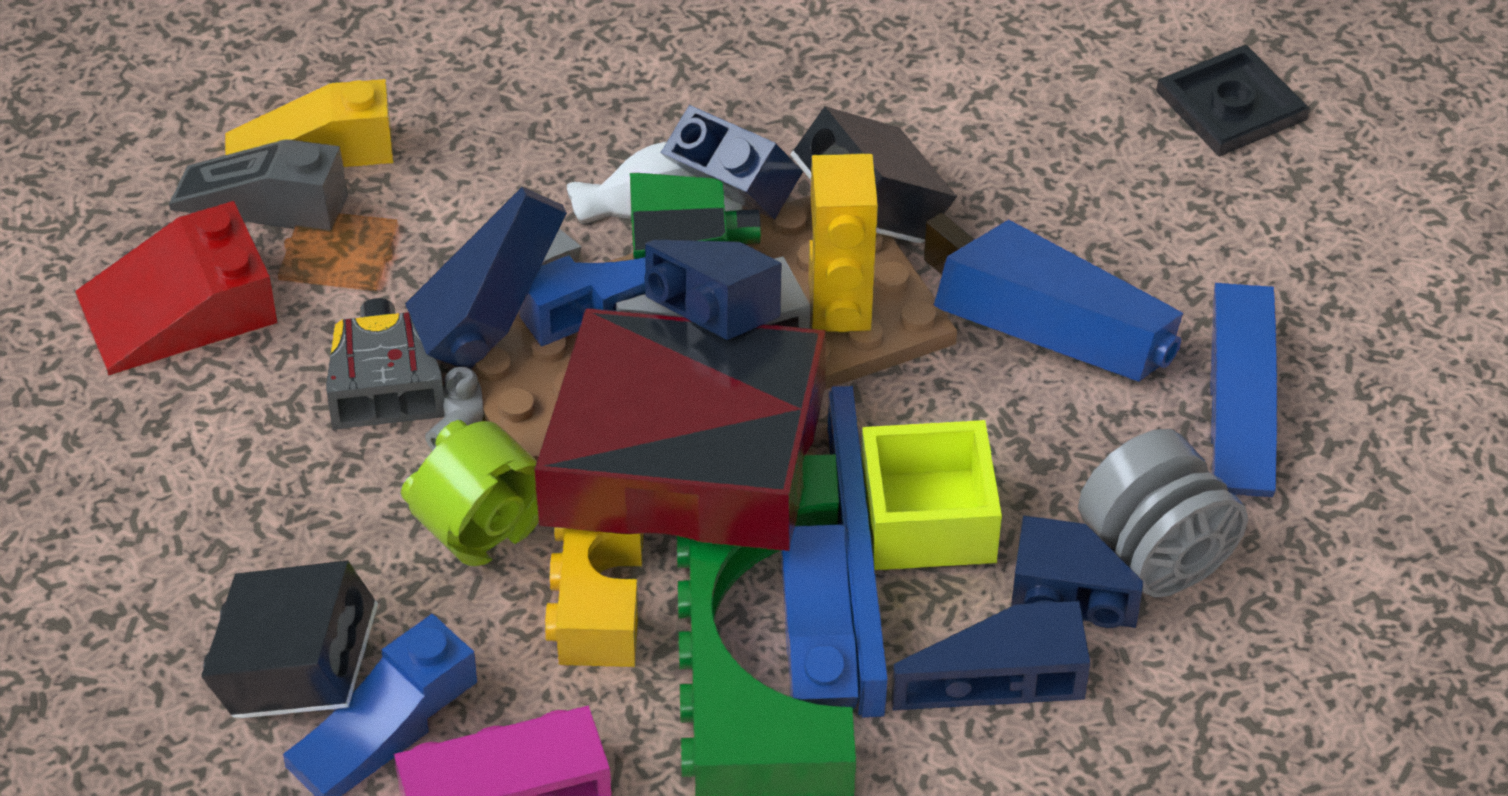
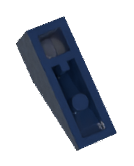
[405,187,567,369]
[891,600,1090,711]

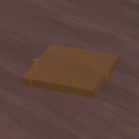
[278,213,398,291]

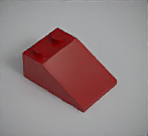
[75,201,278,375]

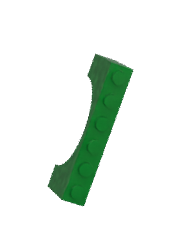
[677,454,856,796]

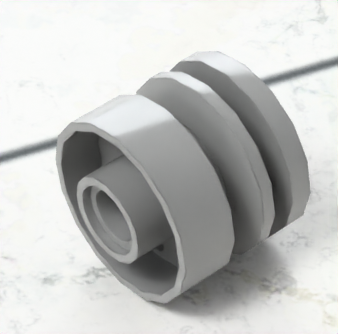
[1078,429,1249,598]

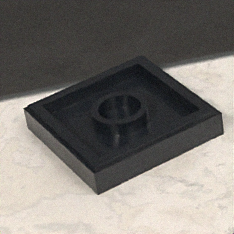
[1156,44,1310,157]

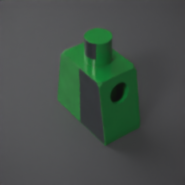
[629,173,761,259]

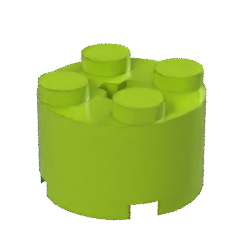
[401,420,539,566]

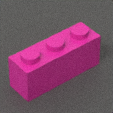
[394,705,611,796]

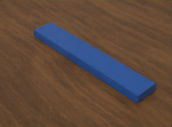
[827,386,888,718]

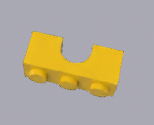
[808,154,878,332]
[545,527,644,667]

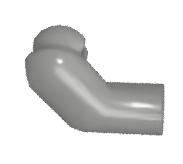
[425,367,484,450]

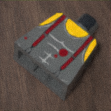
[326,298,444,430]

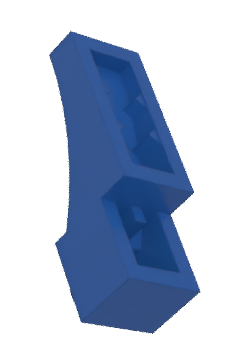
[519,255,646,347]
[781,525,859,709]
[283,613,477,796]

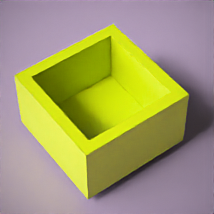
[861,420,1002,570]

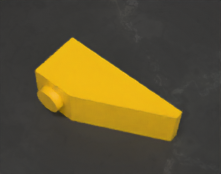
[225,79,393,167]

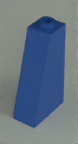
[934,219,1183,382]

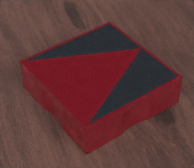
[534,308,826,551]

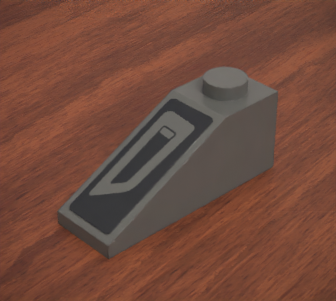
[169,139,348,234]

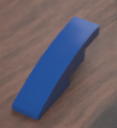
[1210,283,1277,497]

